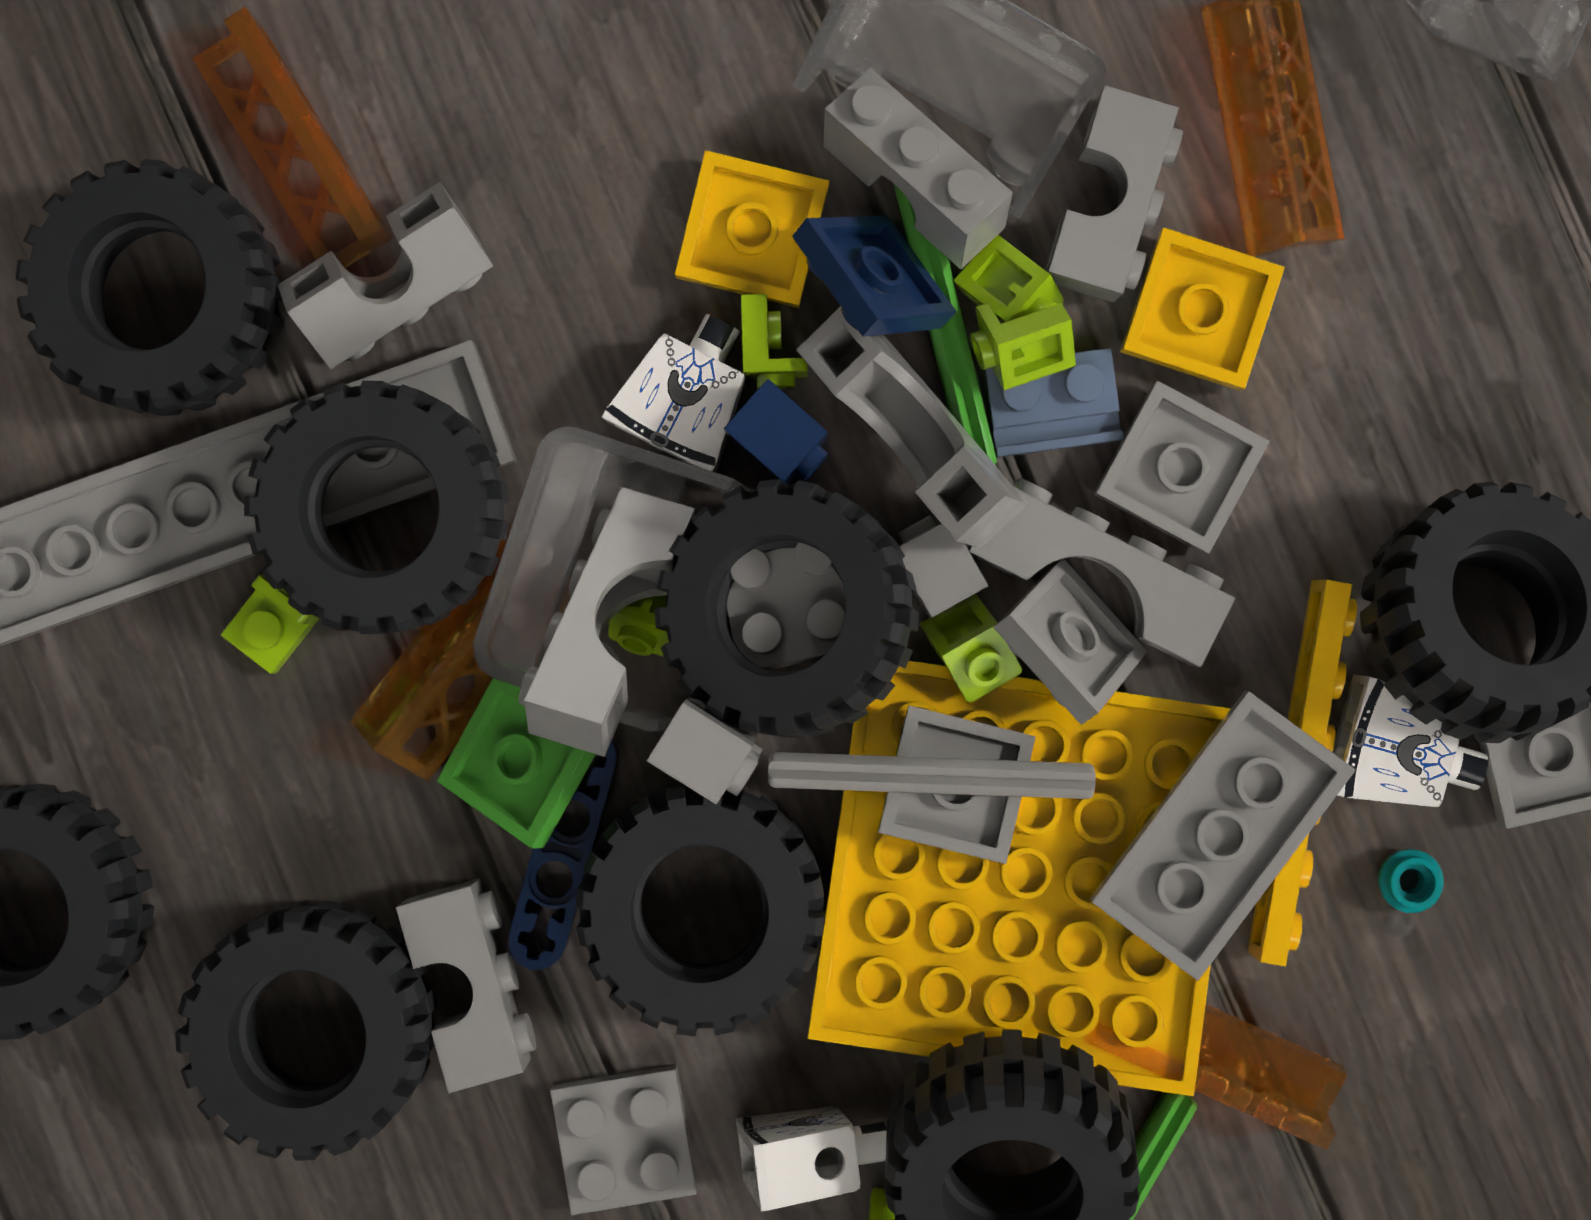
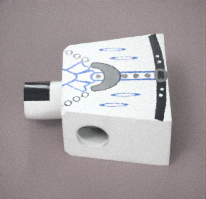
[602,314,745,477]
[1333,674,1488,807]
[736,1107,887,1212]

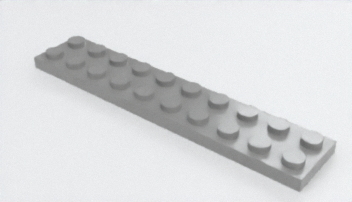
[0,340,517,646]

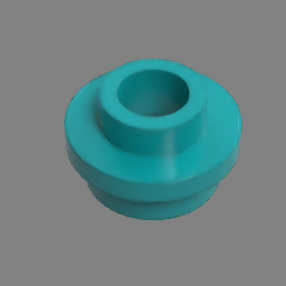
[1378,849,1444,913]

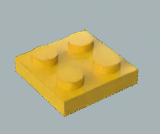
[675,150,829,308]
[1120,227,1285,391]

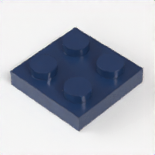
[792,215,957,337]

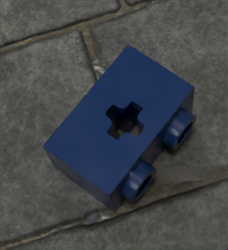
[724,379,828,485]

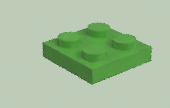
[437,671,596,849]

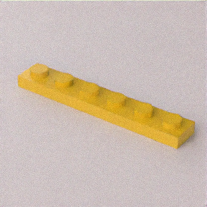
[1247,580,1357,967]

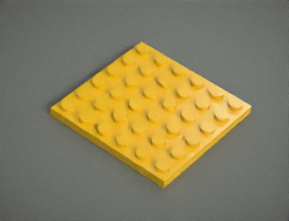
[807,661,1230,1096]

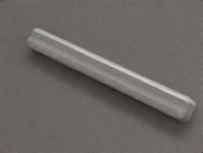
[768,752,1096,799]

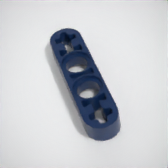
[508,738,619,970]

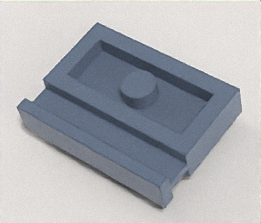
[983,348,1124,458]

